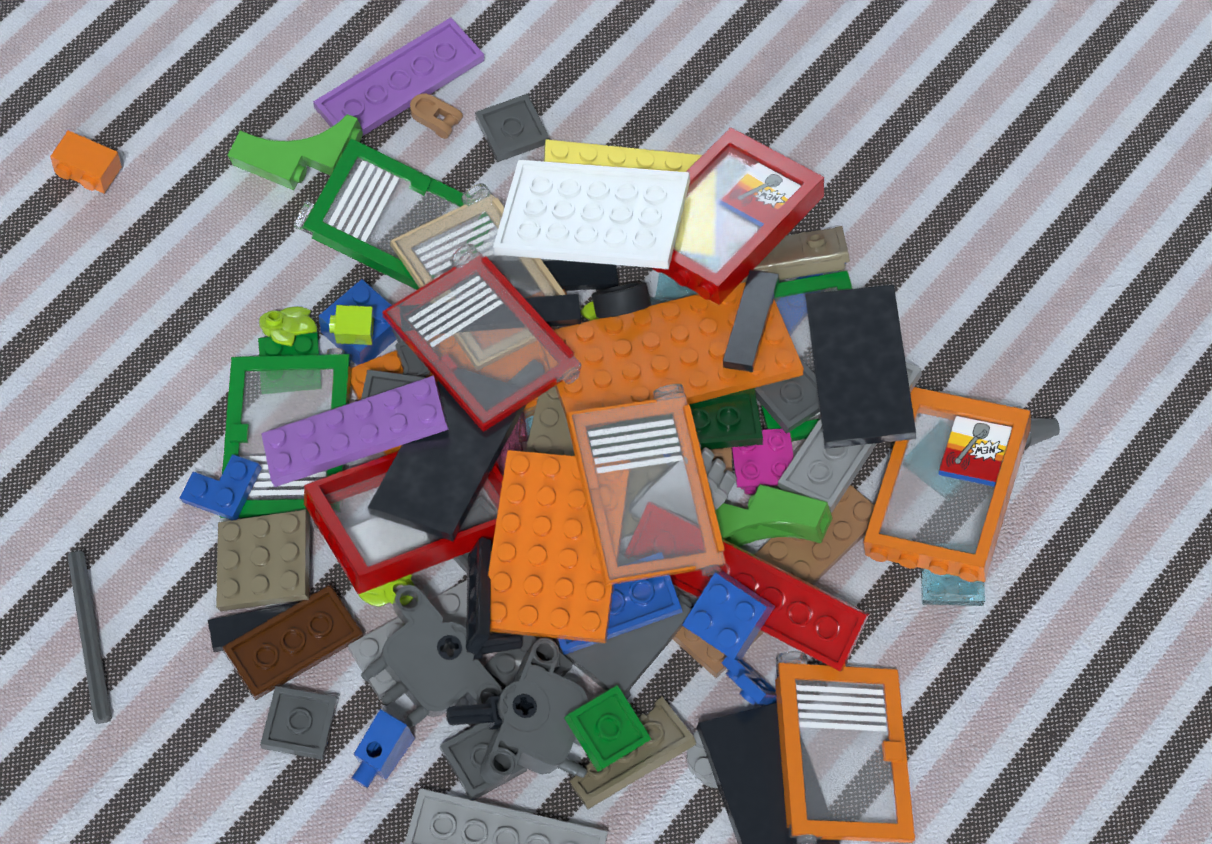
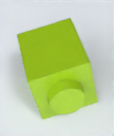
[329,305,374,345]

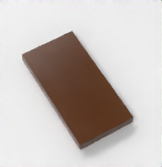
[222,585,363,701]

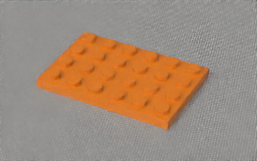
[488,450,630,643]

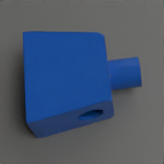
[352,709,415,789]

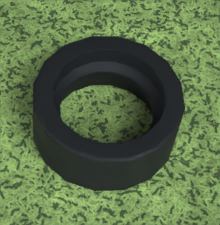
[591,282,651,318]

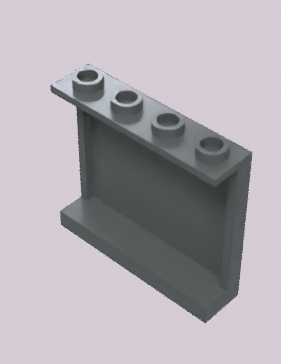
[543,548,693,699]

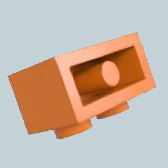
[50,130,122,193]

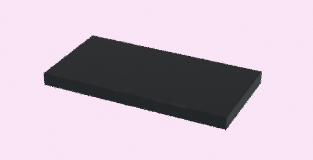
[805,284,916,449]
[368,369,526,541]
[696,703,840,844]

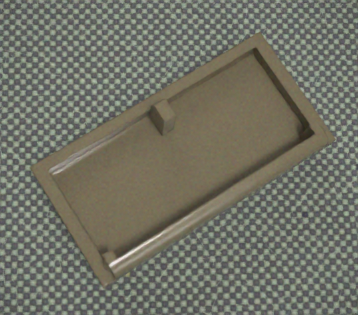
[727,226,850,283]

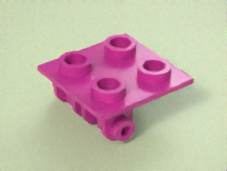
[732,429,794,494]

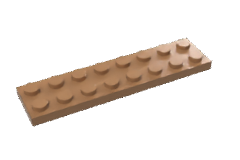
[673,485,875,678]

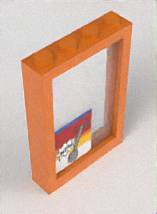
[863,387,1031,582]

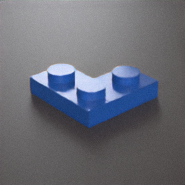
[180,454,262,520]
[722,656,777,706]

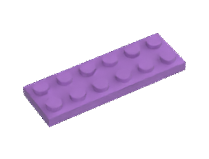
[313,17,484,136]
[261,376,448,487]

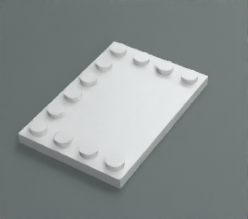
[493,160,690,269]

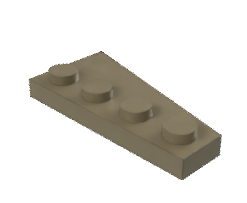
[570,697,696,809]

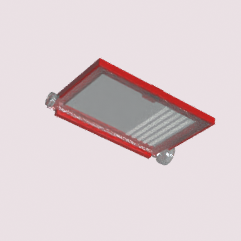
[382,244,581,432]

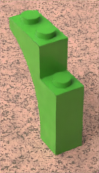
[227,114,363,190]
[715,485,832,547]

